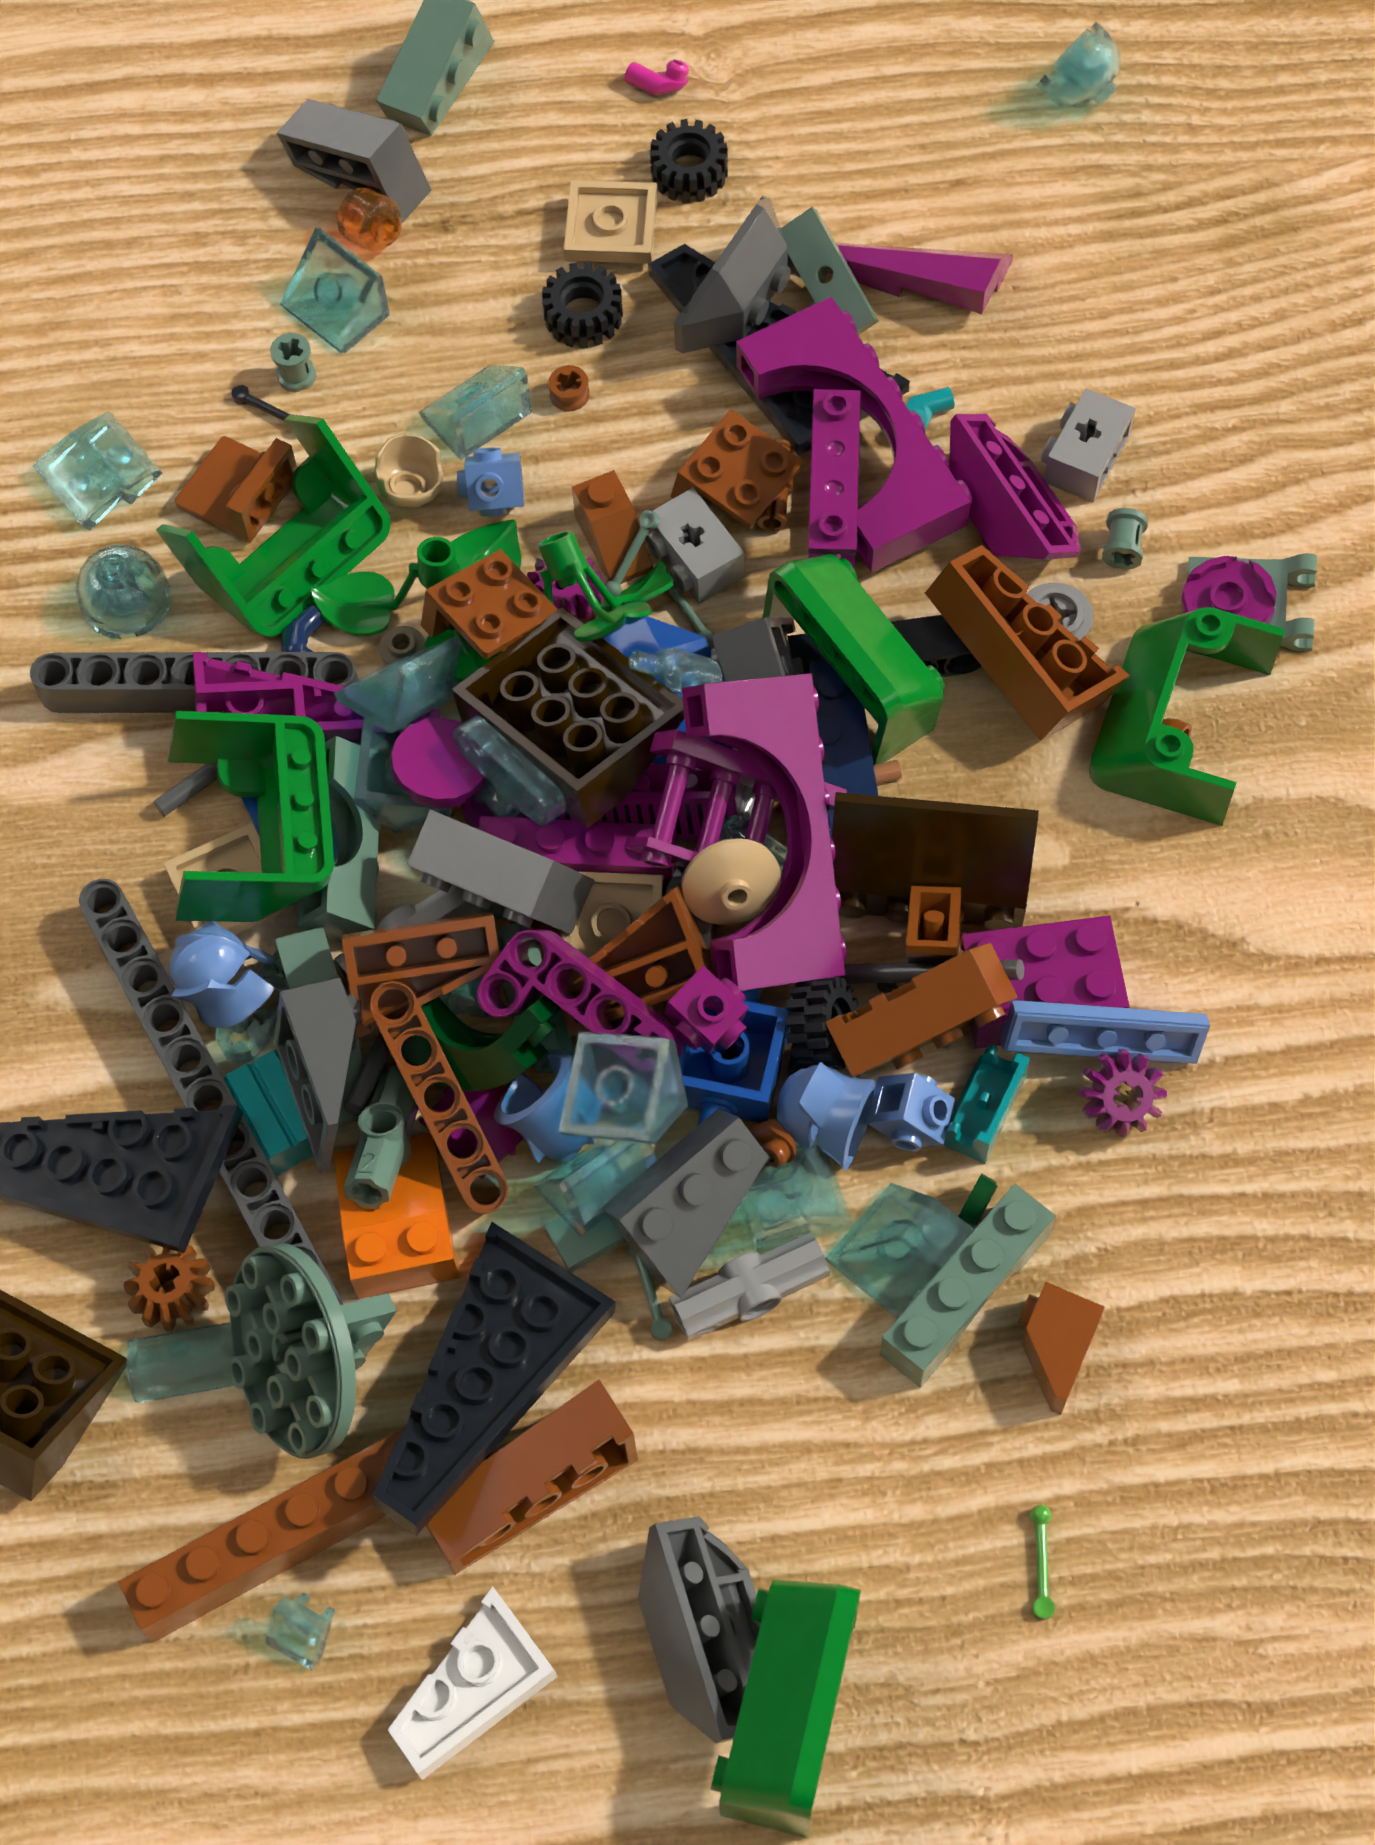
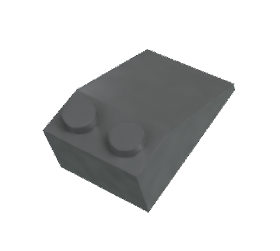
[274,978,361,1173]

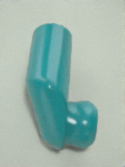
[906,387,955,431]

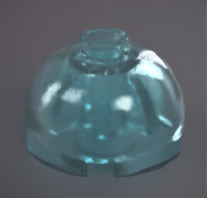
[1036,21,1121,110]
[75,544,171,639]

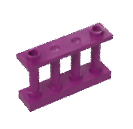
[808,389,860,568]
[625,729,847,877]

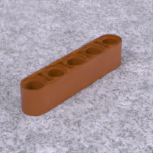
[370,981,509,1214]

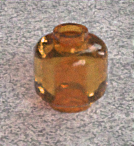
[337,187,402,252]

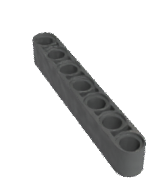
[30,652,361,713]

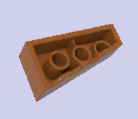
[925,545,1130,741]
[426,1379,638,1575]

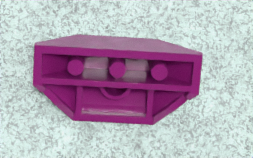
[949,414,1081,559]

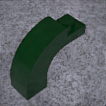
[385,995,562,1091]

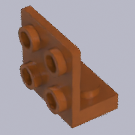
[670,409,803,528]
[175,436,297,543]
[420,549,558,659]

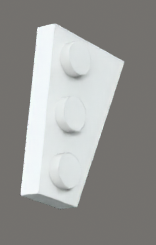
[388,1586,558,1780]

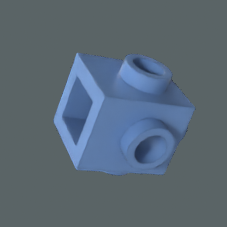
[457,447,525,517]
[866,1073,955,1152]

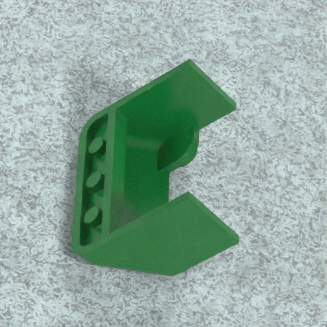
[156,414,391,636]
[762,554,945,765]
[1089,607,1285,826]
[168,711,334,922]
[711,1579,861,1838]

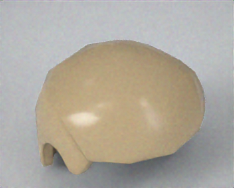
[374,433,444,508]

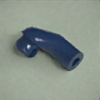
[281,605,326,652]

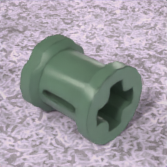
[270,333,317,392]
[1102,508,1148,570]

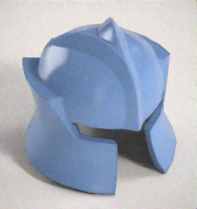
[169,921,277,1028]
[494,1049,605,1163]
[777,1062,876,1172]

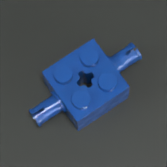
[667,988,790,1126]

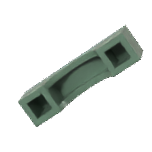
[297,736,383,943]
[880,1184,1056,1388]

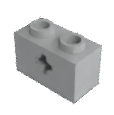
[1041,388,1136,503]
[645,488,745,604]

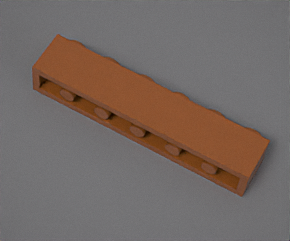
[118,1427,405,1643]

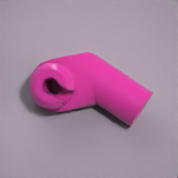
[624,59,689,96]

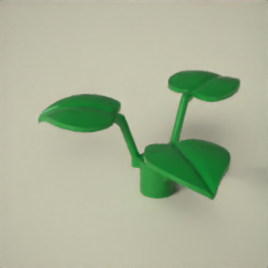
[311,519,522,682]
[537,530,673,642]

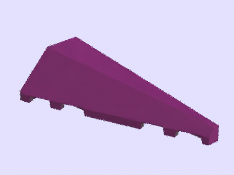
[787,243,1013,314]
[193,652,441,743]

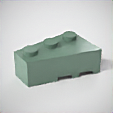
[376,0,495,136]

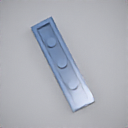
[1000,1000,1210,1064]

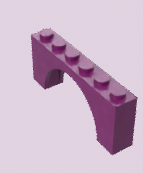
[736,296,972,573]
[681,673,846,991]

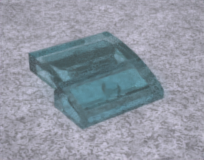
[32,412,162,531]

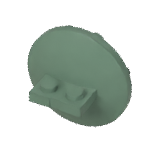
[225,1243,397,1459]

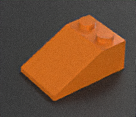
[334,1133,460,1299]

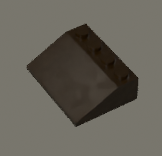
[452,607,685,828]
[832,792,1039,930]
[0,1290,128,1501]

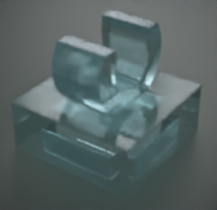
[265,1592,335,1670]

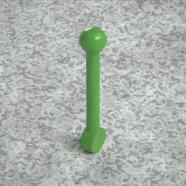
[1030,1505,1055,1620]

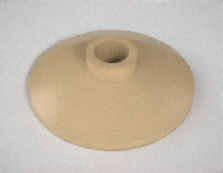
[681,838,781,925]

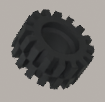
[650,119,728,203]
[542,262,623,348]
[785,977,859,1069]

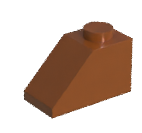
[572,470,653,584]
[906,886,961,962]
[1018,1282,1105,1415]

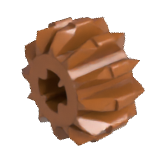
[124,1245,215,1332]

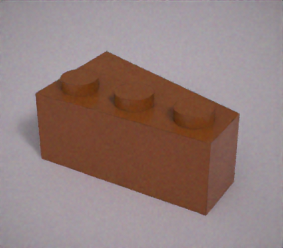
[561,882,714,1037]
[341,911,500,1039]
[825,943,1018,1078]

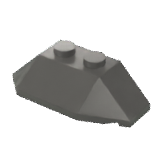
[674,195,791,353]
[638,1516,761,1744]

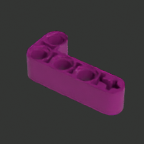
[477,930,684,1070]

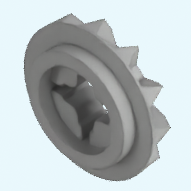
[1027,583,1093,640]

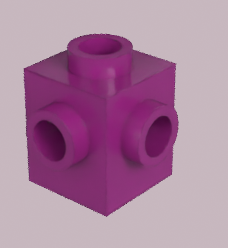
[664,966,749,1055]

